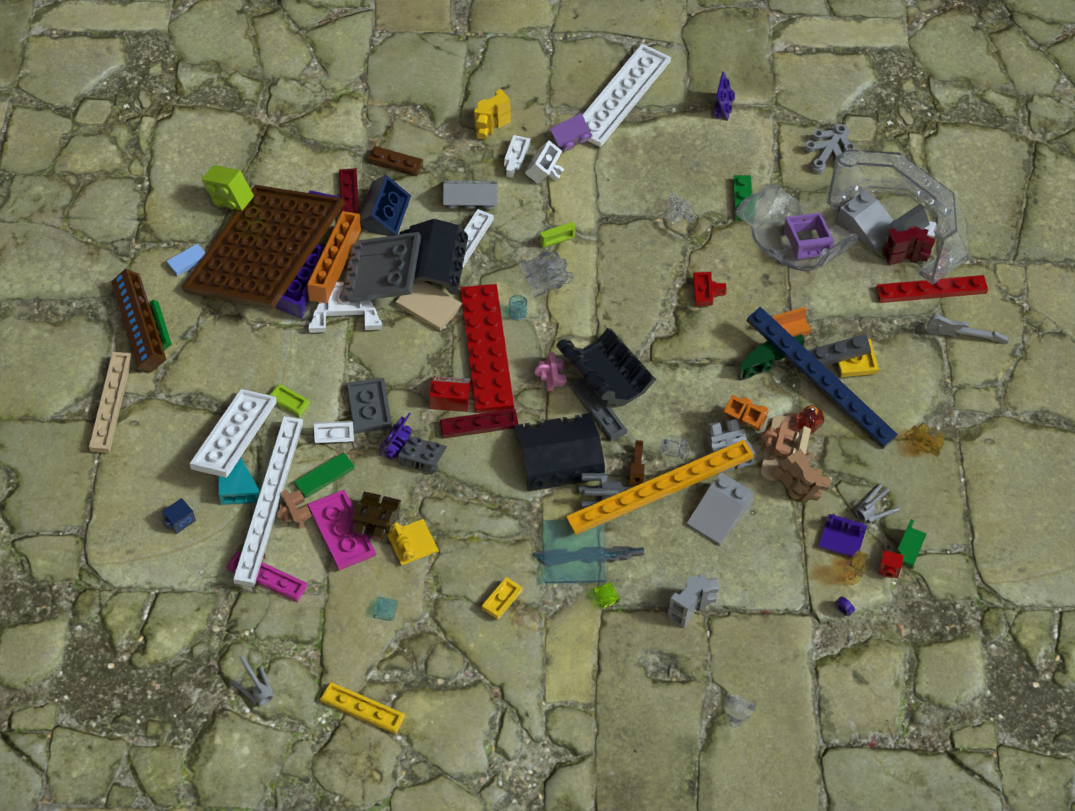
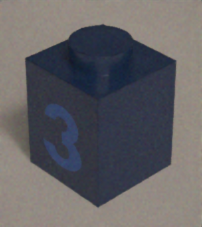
[162,498,196,534]

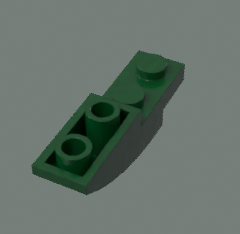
[738,334,805,380]

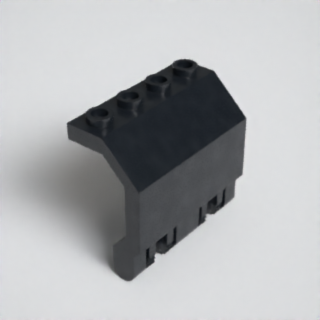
[399,219,468,295]
[556,328,656,406]
[514,413,605,491]

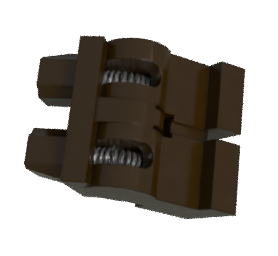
[352,491,401,542]

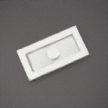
[314,421,354,443]

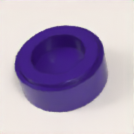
[835,596,855,616]

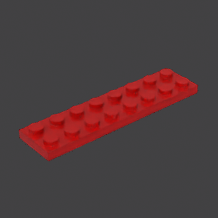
[460,284,514,413]

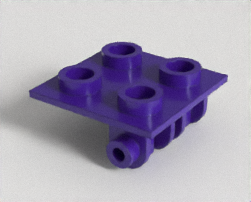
[713,71,735,121]
[379,413,412,460]
[819,513,867,559]

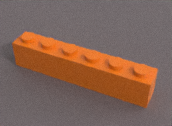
[307,211,361,304]

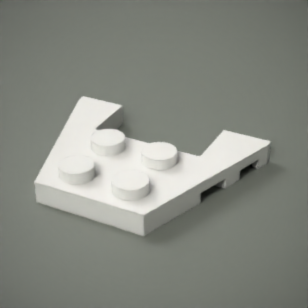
[309,282,382,333]

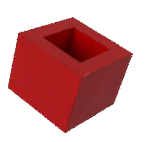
[878,550,904,578]

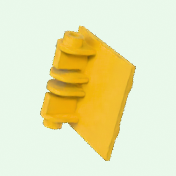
[387,519,439,566]

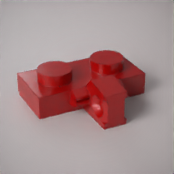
[693,272,727,306]

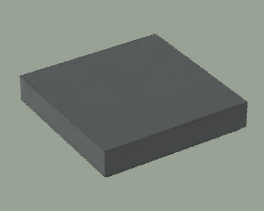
[890,204,930,232]

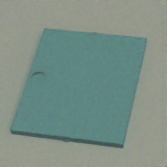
[544,520,605,584]

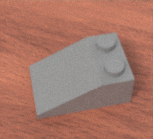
[837,189,893,253]
[687,472,754,546]

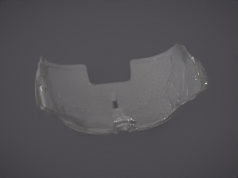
[736,184,859,271]

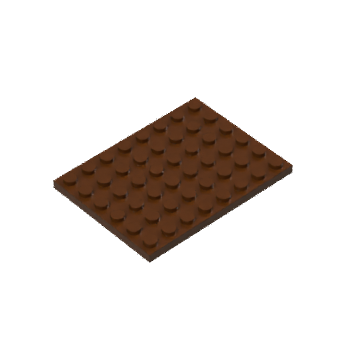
[182,185,345,309]

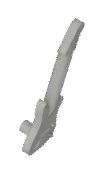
[927,314,1008,344]

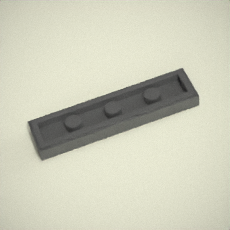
[570,377,627,442]

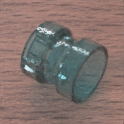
[509,295,527,321]

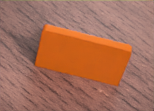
[772,307,811,337]

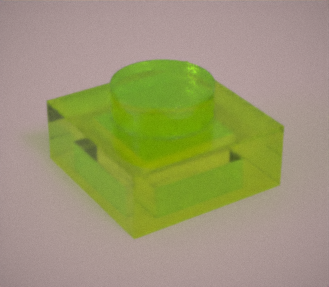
[593,582,620,609]

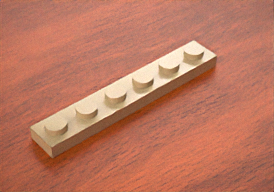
[89,352,132,453]

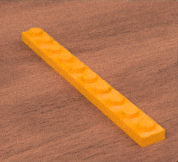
[566,440,753,535]

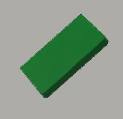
[897,519,927,569]

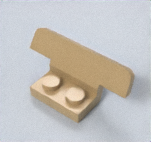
[761,416,811,481]

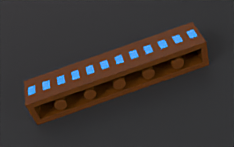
[111,268,167,372]

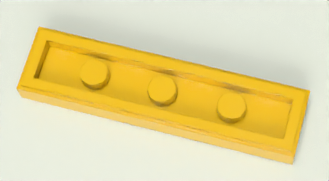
[320,682,405,735]

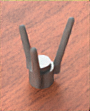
[855,484,900,523]
[231,655,274,706]

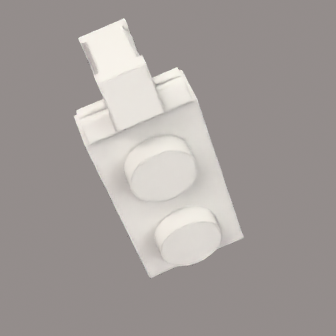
[504,135,530,178]

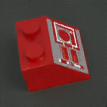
[429,376,472,412]

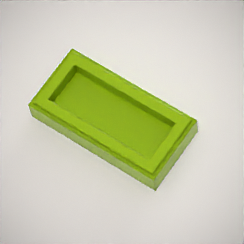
[540,222,576,248]
[269,383,311,417]

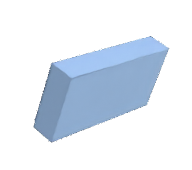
[167,243,206,276]

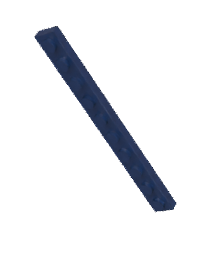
[746,307,898,449]

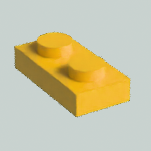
[482,577,523,620]

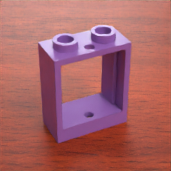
[784,212,834,260]

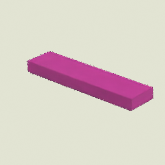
[227,551,308,602]

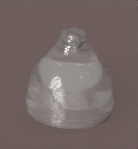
[724,693,757,728]

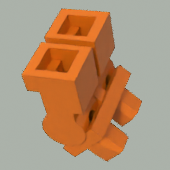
[723,395,769,432]

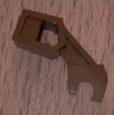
[629,440,645,486]

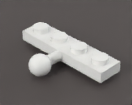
[463,209,494,267]

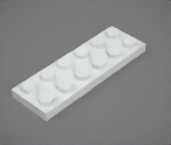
[190,389,277,478]

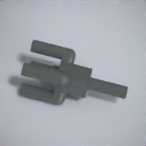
[578,473,633,509]

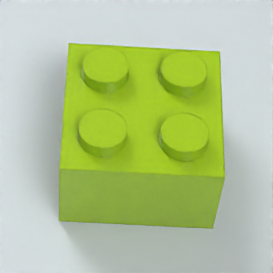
[201,165,254,211]

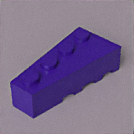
[275,245,323,319]

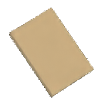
[396,281,462,331]

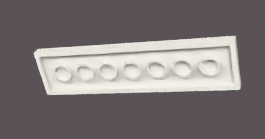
[583,44,671,148]

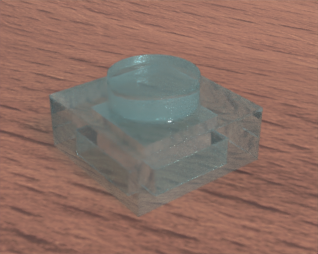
[373,596,398,622]

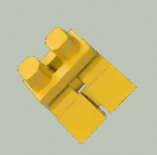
[474,89,511,140]

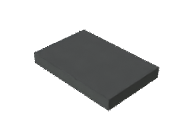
[346,378,392,434]

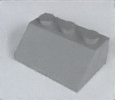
[443,180,498,209]

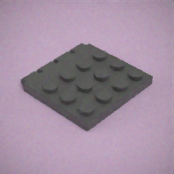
[342,232,421,302]

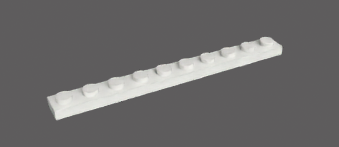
[234,416,303,587]

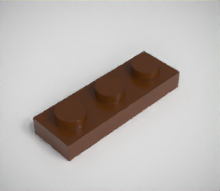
[368,146,423,176]

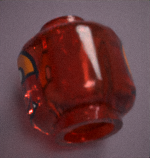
[796,405,825,434]

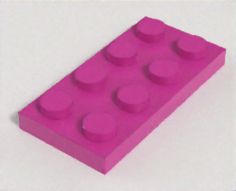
[308,489,376,571]

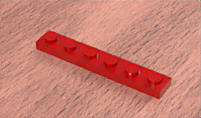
[876,275,988,303]

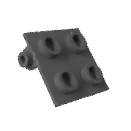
[398,436,447,473]

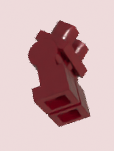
[882,226,936,266]

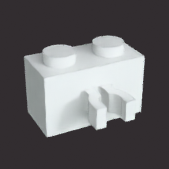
[525,140,564,184]

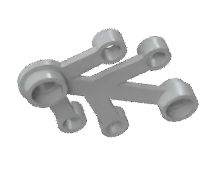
[805,124,855,175]

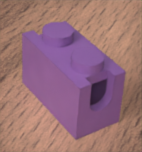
[550,113,593,152]

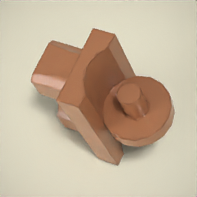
[761,421,795,460]
[277,490,312,529]

